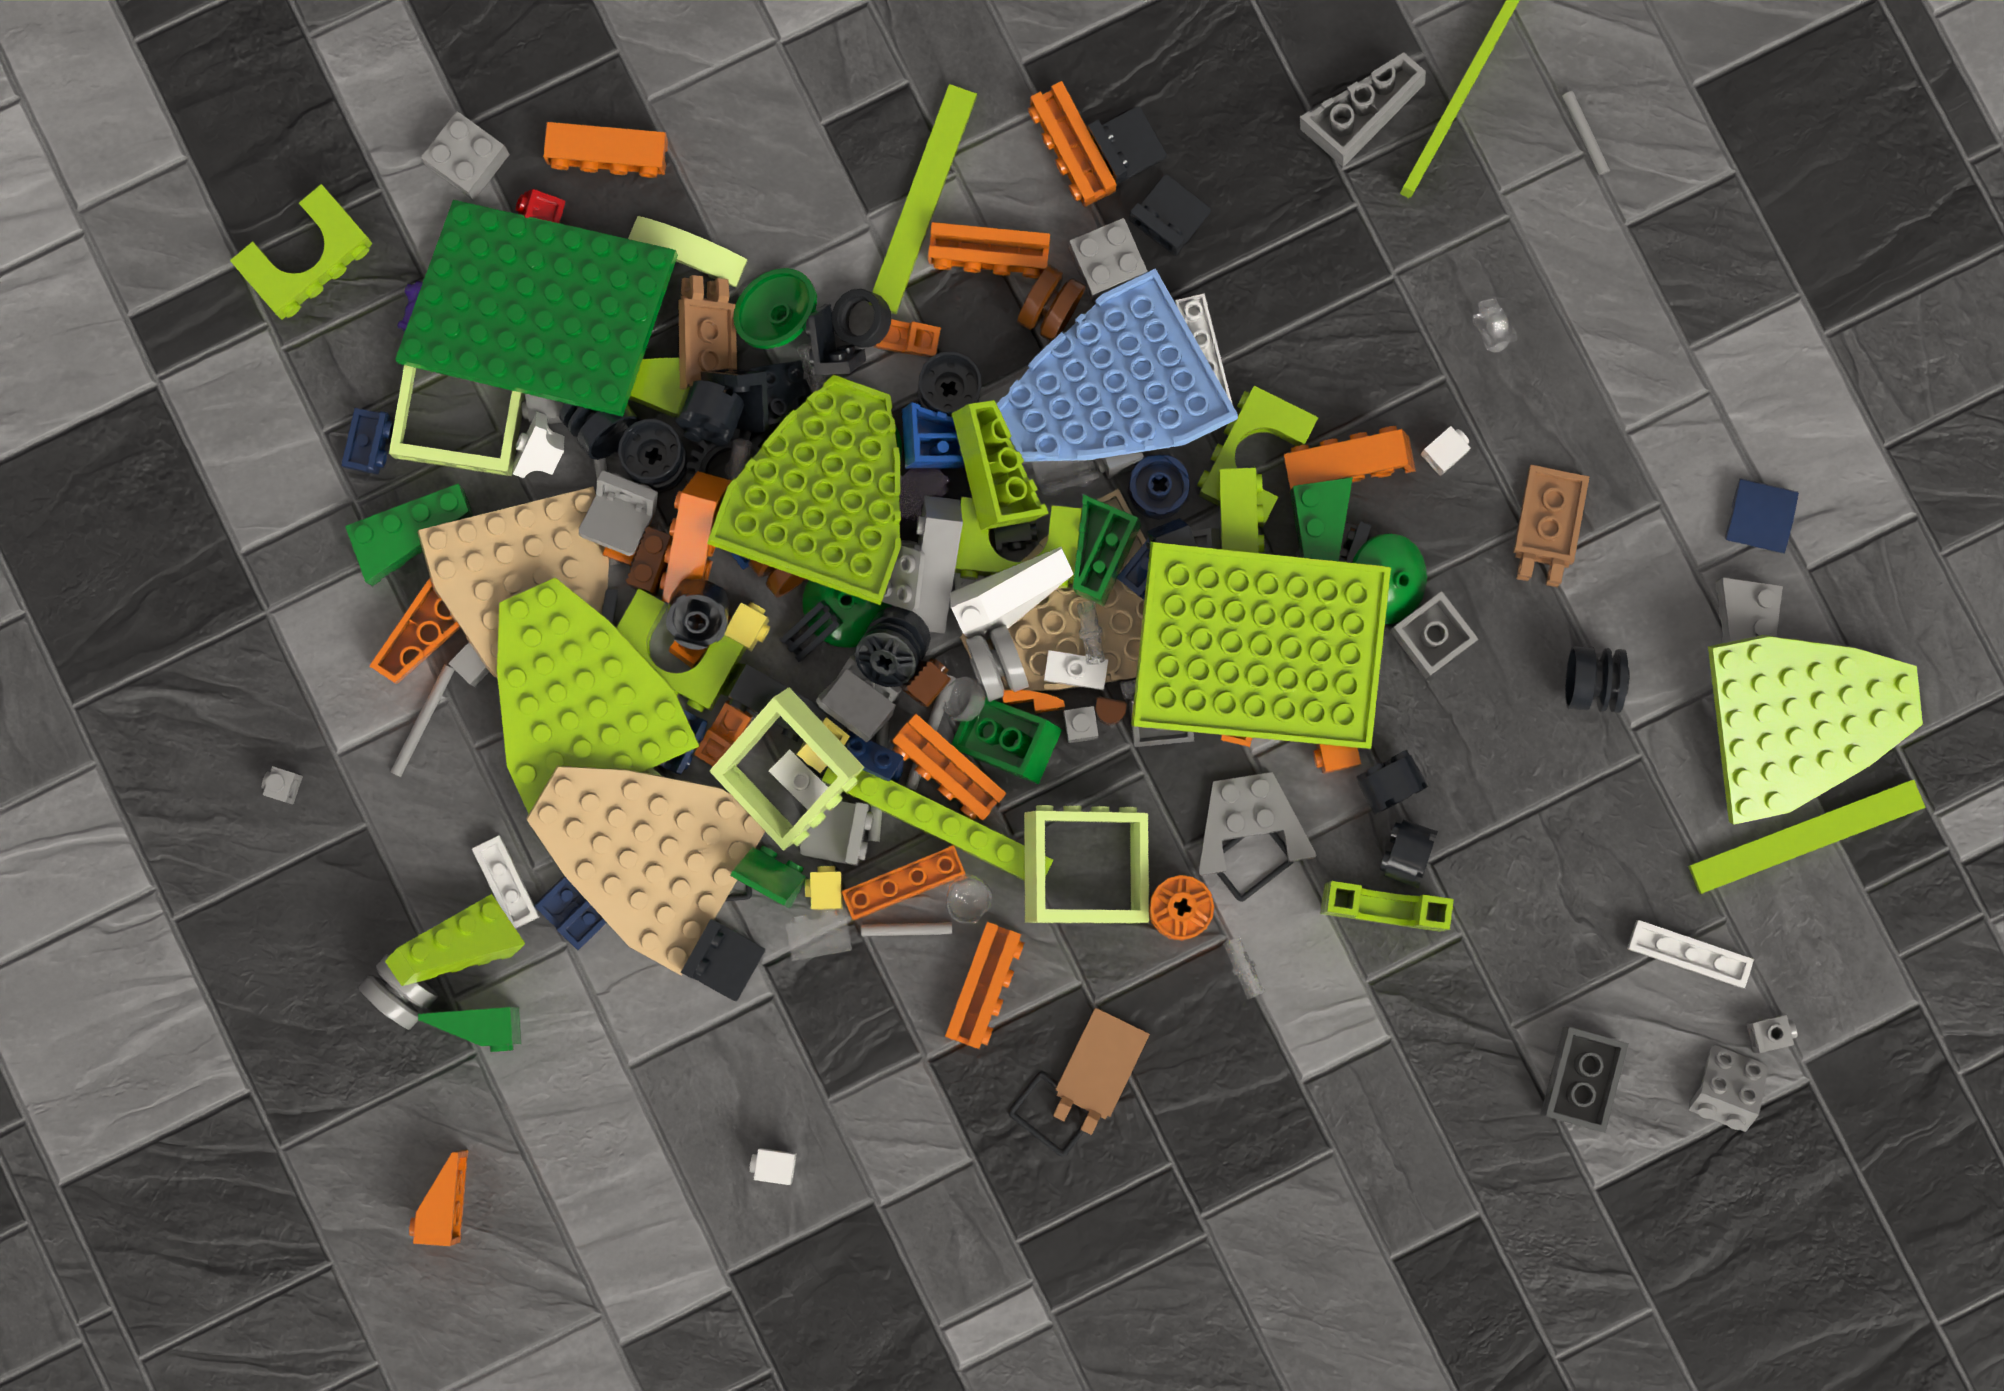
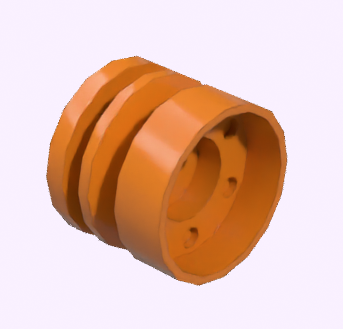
[1149,875,1214,941]

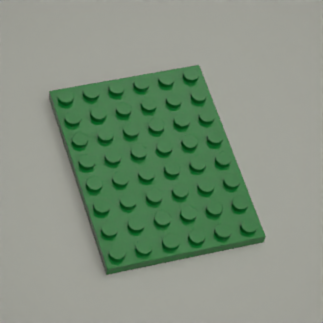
[395,200,678,417]

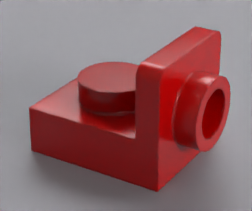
[515,189,566,224]

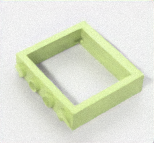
[389,365,525,476]
[710,687,865,851]
[1024,805,1149,923]

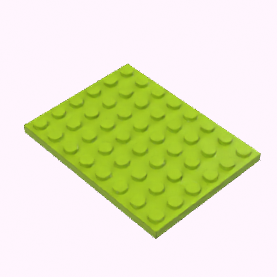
[1131,542,1391,749]

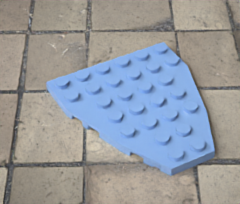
[997,268,1238,462]

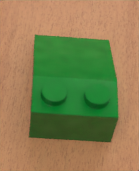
[951,693,1062,785]
[730,845,808,909]
[418,1007,521,1052]

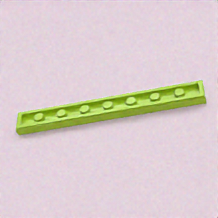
[1400,0,1520,199]
[868,84,977,314]
[1688,779,1926,894]

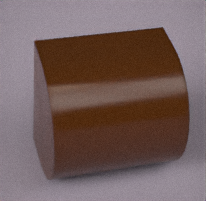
[1095,697,1127,726]

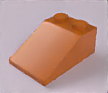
[409,1150,468,1246]

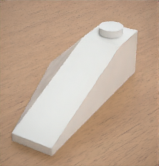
[950,547,1074,640]

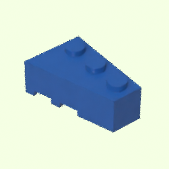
[902,402,965,468]

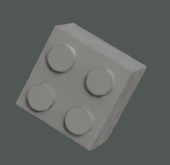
[421,111,510,201]
[1069,218,1148,302]
[1390,591,1478,679]

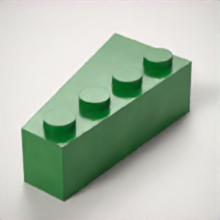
[345,484,474,587]

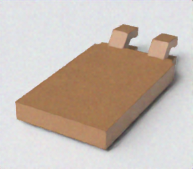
[678,275,737,393]
[1513,465,1589,588]
[1053,1008,1150,1135]

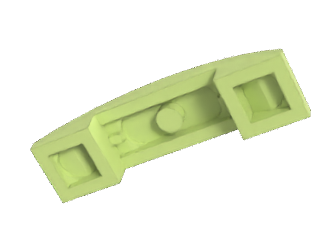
[628,216,747,287]

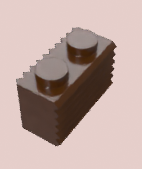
[625,527,673,596]
[900,658,951,707]

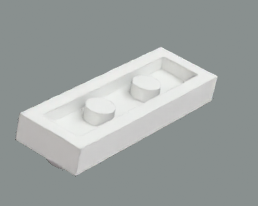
[472,835,540,929]

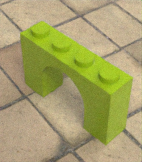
[230,184,373,320]
[1197,386,1319,528]
[955,497,1082,588]
[616,588,746,713]
[1320,881,1454,932]

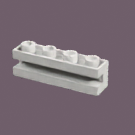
[1175,294,1233,405]

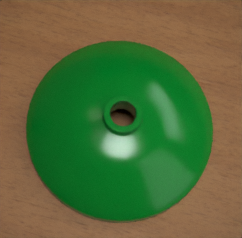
[733,268,817,349]
[1352,534,1427,624]
[803,580,892,648]

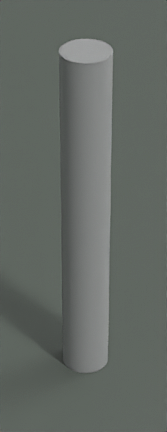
[1562,91,1610,176]
[861,922,952,936]

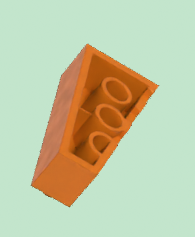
[1284,426,1416,489]
[659,471,732,603]
[370,578,461,684]

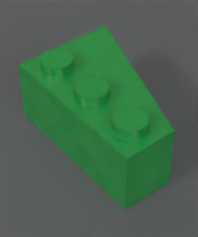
[1290,477,1353,562]
[1073,494,1141,606]

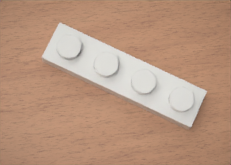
[1627,920,1754,988]

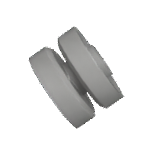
[966,625,1029,702]
[358,954,438,1030]

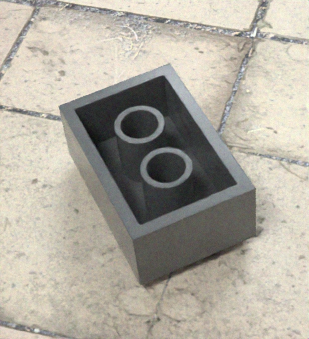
[1540,1027,1629,1133]

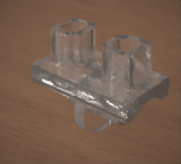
[1472,298,1517,352]

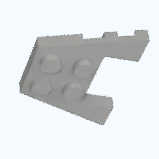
[1198,772,1316,876]

